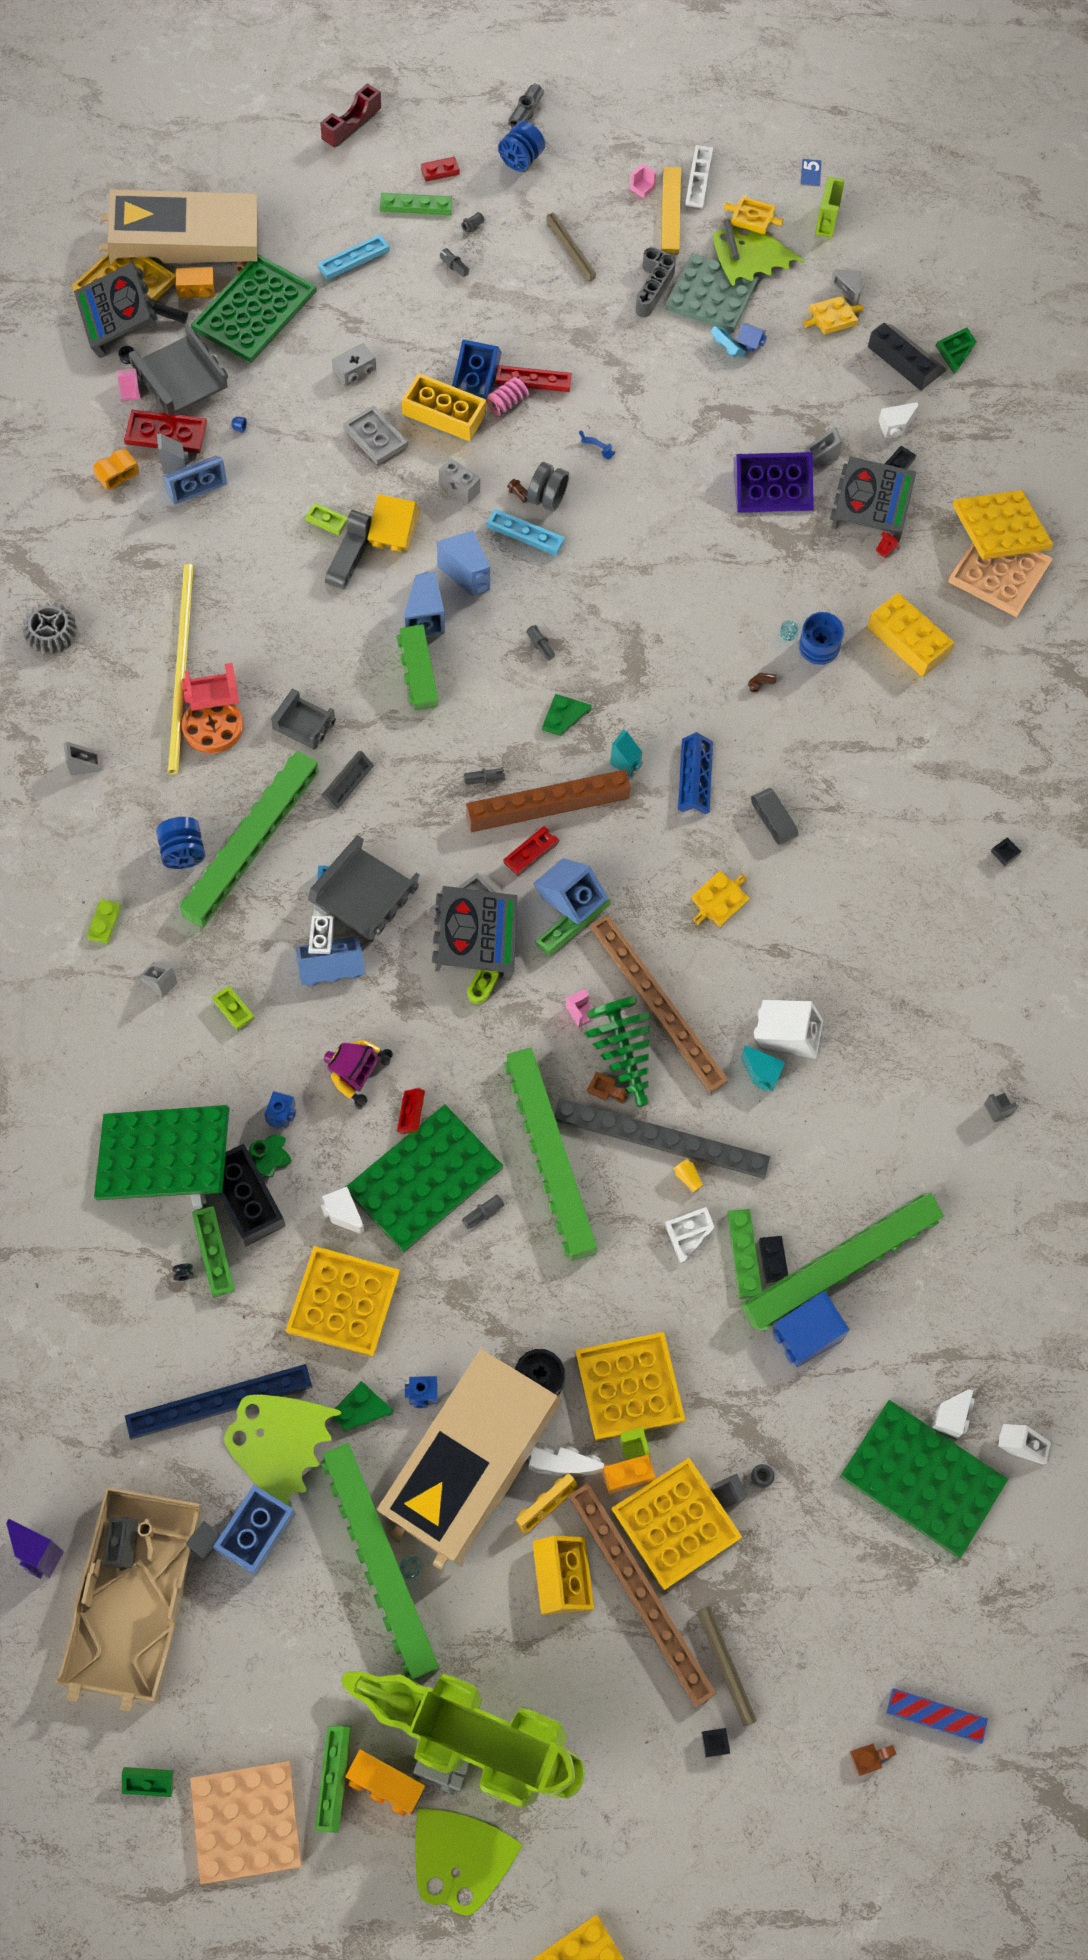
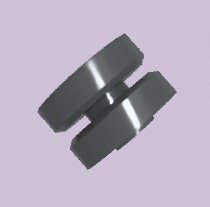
[527,462,569,512]

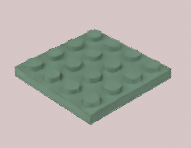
[665,253,759,333]

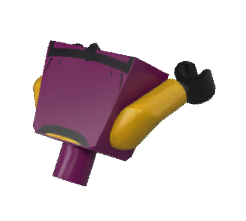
[324,1040,393,1109]

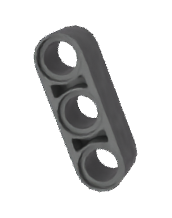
[751,788,798,845]

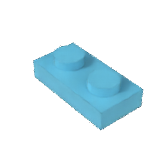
[710,326,747,357]

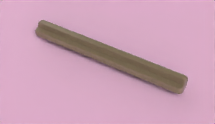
[546,212,596,281]
[698,1606,757,1726]

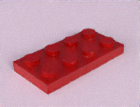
[124,409,207,454]

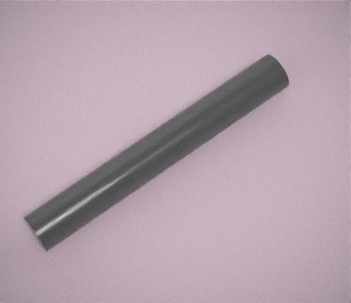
[723,219,740,261]

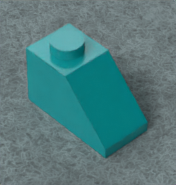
[610,729,643,776]
[741,1045,785,1091]

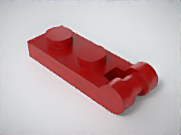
[503,826,560,876]

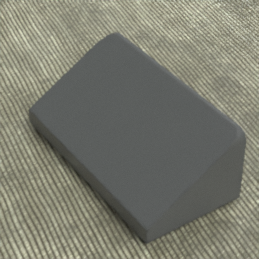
[102,1517,139,1569]

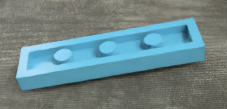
[318,234,390,280]
[487,509,565,556]

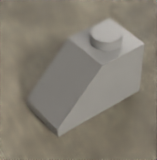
[157,434,189,474]

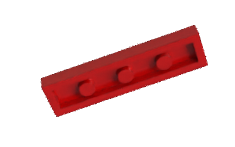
[496,365,572,392]

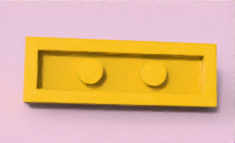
[515,1473,578,1535]

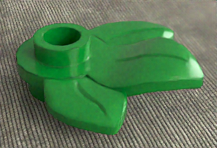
[249,1135,292,1177]

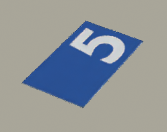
[801,159,822,186]

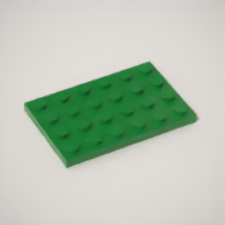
[191,254,317,363]
[345,1104,503,1253]
[94,1105,230,1200]
[840,1400,1008,1559]

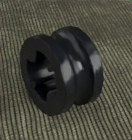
[118,346,134,364]
[172,1263,194,1281]

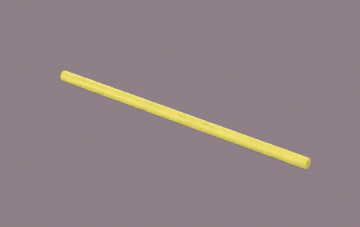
[168,564,194,774]

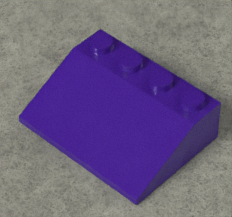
[733,452,814,513]

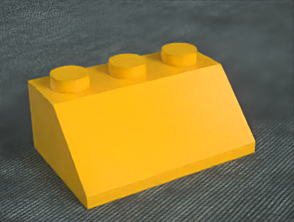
[533,1535,594,1615]

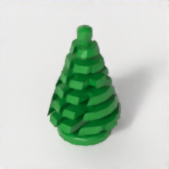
[584,996,650,1107]

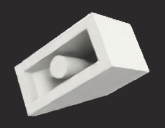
[878,402,918,438]
[320,1187,365,1234]
[998,1424,1051,1464]

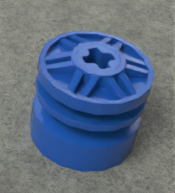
[498,121,545,172]
[799,612,844,665]
[156,817,206,869]

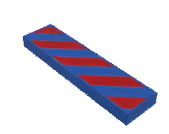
[887,1688,988,1744]

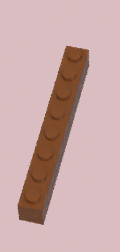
[466,769,631,832]

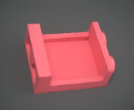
[182,663,239,711]

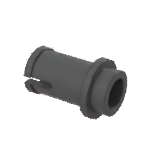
[461,212,485,232]

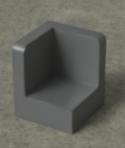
[984,1093,1019,1122]
[710,1473,747,1509]
[186,1521,221,1561]

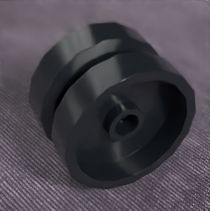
[515,1349,565,1397]

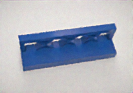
[678,732,713,814]

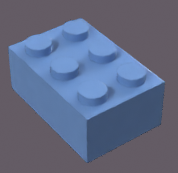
[213,1485,296,1577]

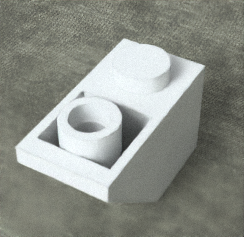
[931,1389,975,1439]

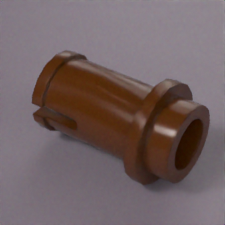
[507,479,528,503]

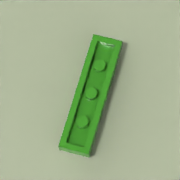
[380,192,452,215]
[535,899,611,956]
[192,1206,235,1298]
[727,1209,762,1299]
[315,1726,351,1833]

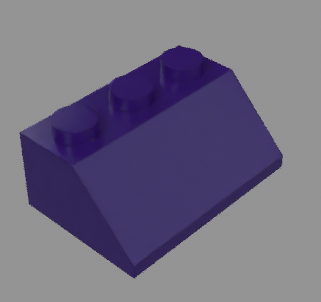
[6,1519,64,1579]

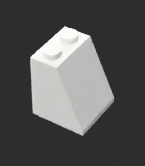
[754,1000,823,1059]

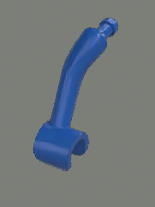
[579,430,615,459]

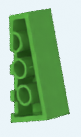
[396,624,439,710]

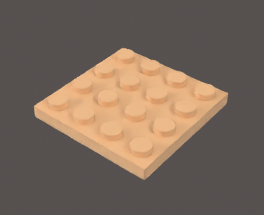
[948,542,1053,617]
[190,1761,302,1885]

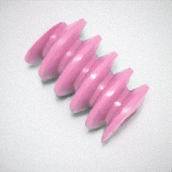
[487,377,529,416]

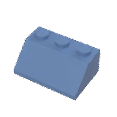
[163,455,227,505]
[295,936,365,986]

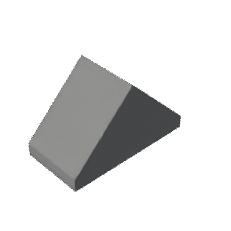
[831,269,862,305]
[806,427,842,464]
[64,742,102,775]
[138,962,177,998]

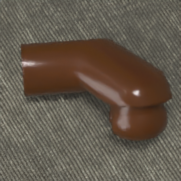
[748,673,777,692]

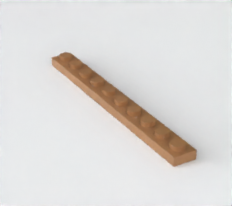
[590,915,728,1094]
[568,1483,716,1708]

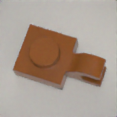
[587,1071,627,1104]
[850,1743,897,1776]

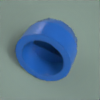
[231,416,247,433]

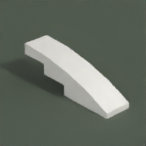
[685,145,713,209]

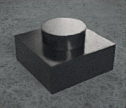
[991,837,1022,866]
[701,1728,730,1758]

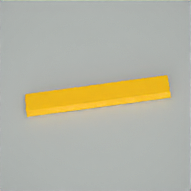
[661,166,681,254]

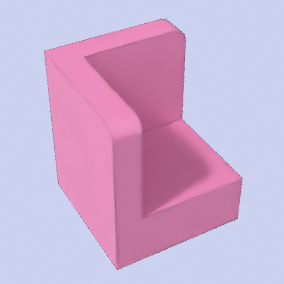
[630,164,656,198]
[117,369,141,401]
[566,989,593,1027]

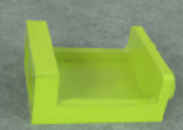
[815,176,845,238]

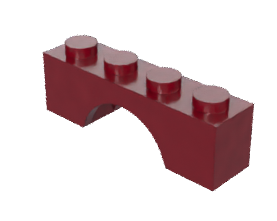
[320,83,381,148]

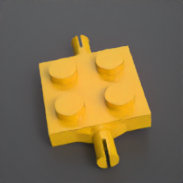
[723,196,784,235]
[803,295,863,335]
[691,870,750,927]

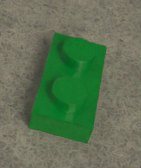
[122,1767,173,1797]

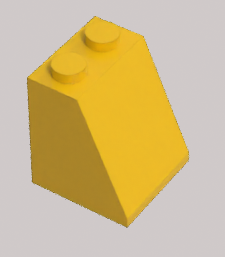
[367,494,420,553]

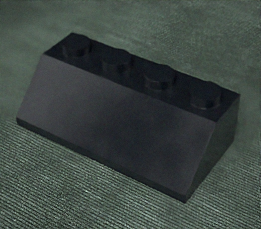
[868,323,946,391]

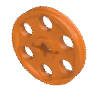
[181,704,243,753]

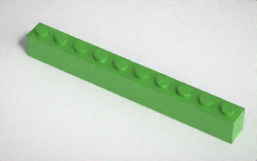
[180,751,319,928]
[504,1047,597,1261]
[740,1193,944,1331]
[321,1443,440,1681]

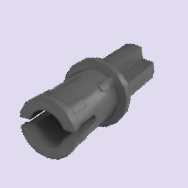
[440,248,470,277]
[526,625,555,661]
[463,767,505,785]
[462,1194,504,1229]

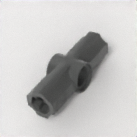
[508,83,544,128]

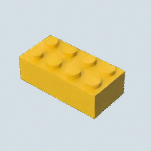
[401,373,486,442]
[867,592,955,677]

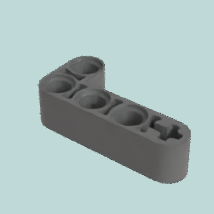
[635,247,676,317]
[325,510,372,589]

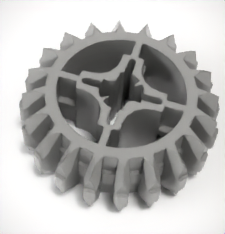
[22,602,77,654]

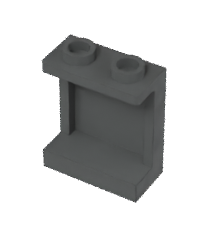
[271,688,336,749]

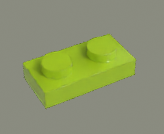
[305,502,348,536]
[87,899,121,944]
[211,985,255,1032]

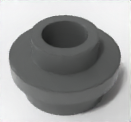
[751,1464,774,1488]

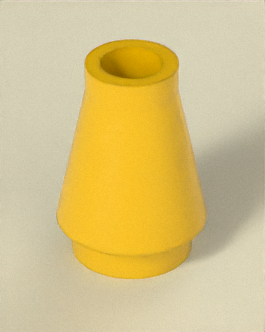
[673,1158,703,1192]

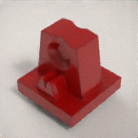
[876,531,900,558]

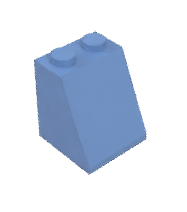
[436,530,491,595]
[404,572,445,636]
[533,858,609,925]

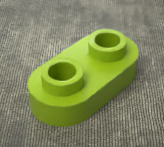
[467,969,498,1004]

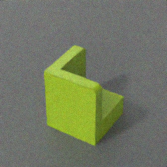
[619,1428,650,1461]

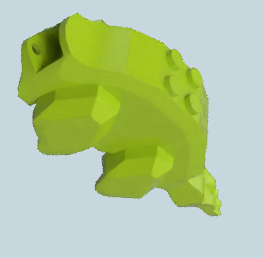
[341,1671,585,1808]

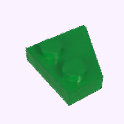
[935,328,977,373]
[542,694,592,736]
[330,1381,394,1432]

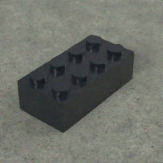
[217,1143,286,1247]

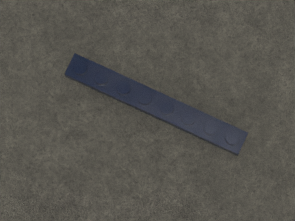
[124,1364,313,1440]

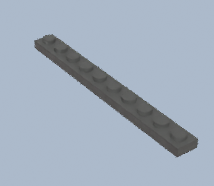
[554,1098,770,1179]

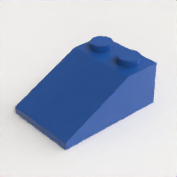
[452,339,502,403]

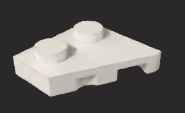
[664,1207,715,1263]

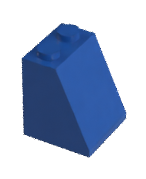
[772,1291,850,1367]

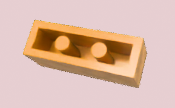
[345,1749,426,1817]

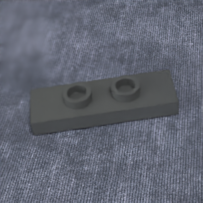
[322,751,374,809]

